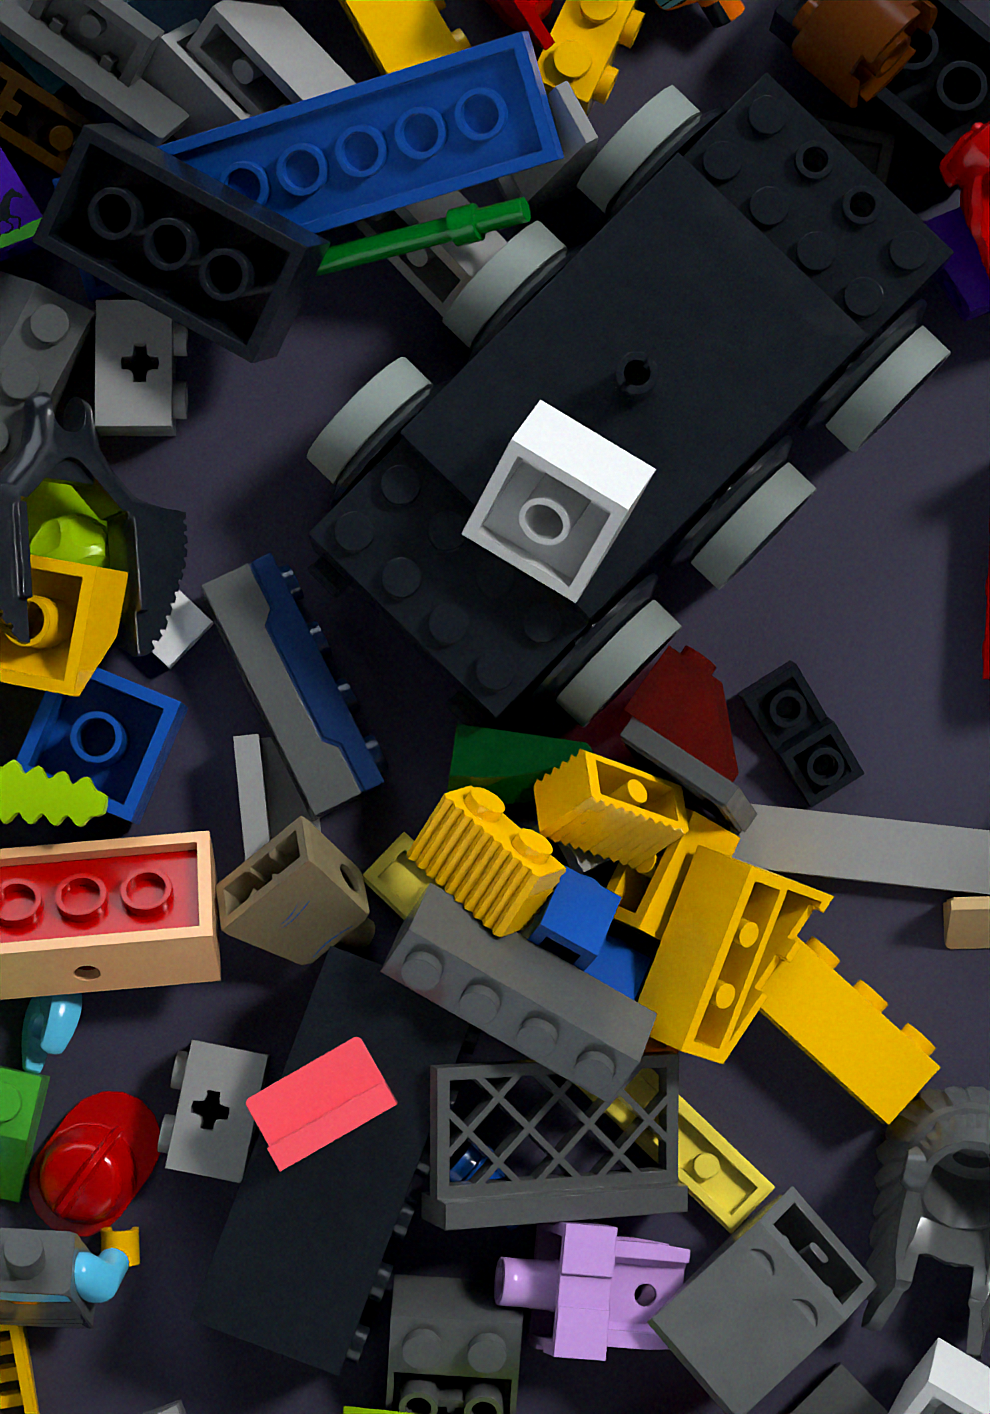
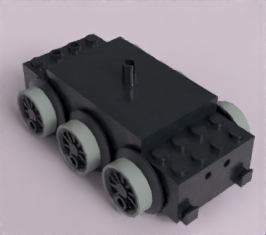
[306,72,954,728]

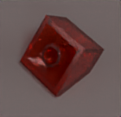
[619,645,739,782]

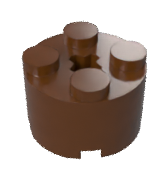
[791,0,938,108]

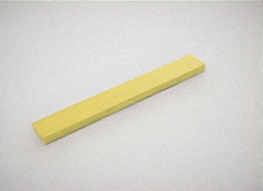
[363,832,775,1234]

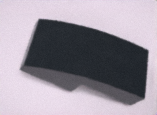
[737,660,865,808]

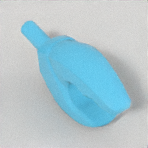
[21,993,82,1074]

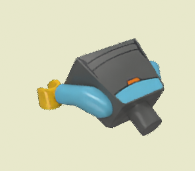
[0,1227,140,1329]

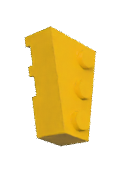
[638,844,834,1064]

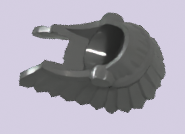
[861,1086,990,1359]

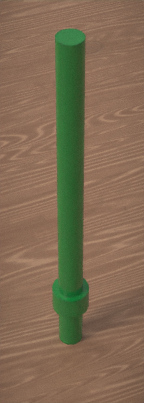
[315,197,531,277]

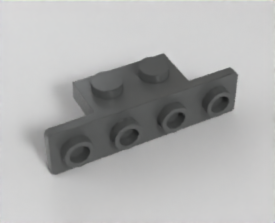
[0,0,189,147]

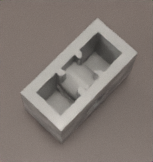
[94,300,189,436]
[157,1040,271,1183]

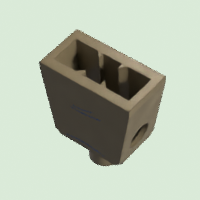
[215,816,375,965]

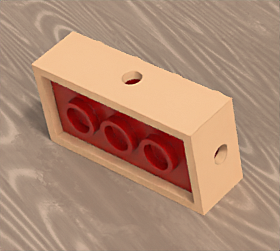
[0,831,221,1000]

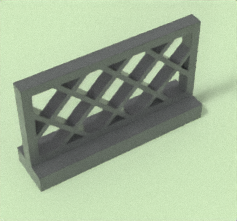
[421,1051,688,1230]

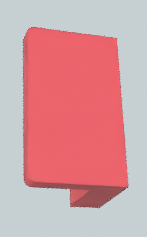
[246,1037,398,1172]

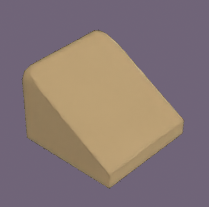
[943,896,990,949]

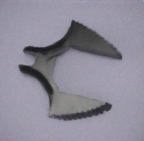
[0,391,188,657]

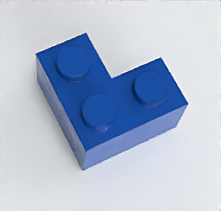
[517,866,651,1001]

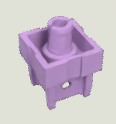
[494,1220,690,1361]

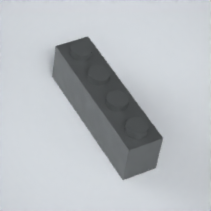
[380,882,657,1103]

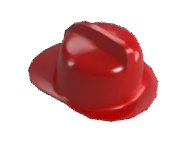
[29,1091,161,1237]

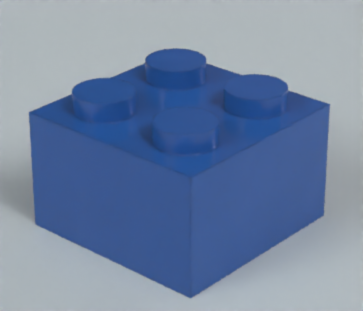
[17,667,188,825]

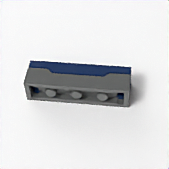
[201,553,388,822]

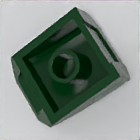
[447,724,594,809]

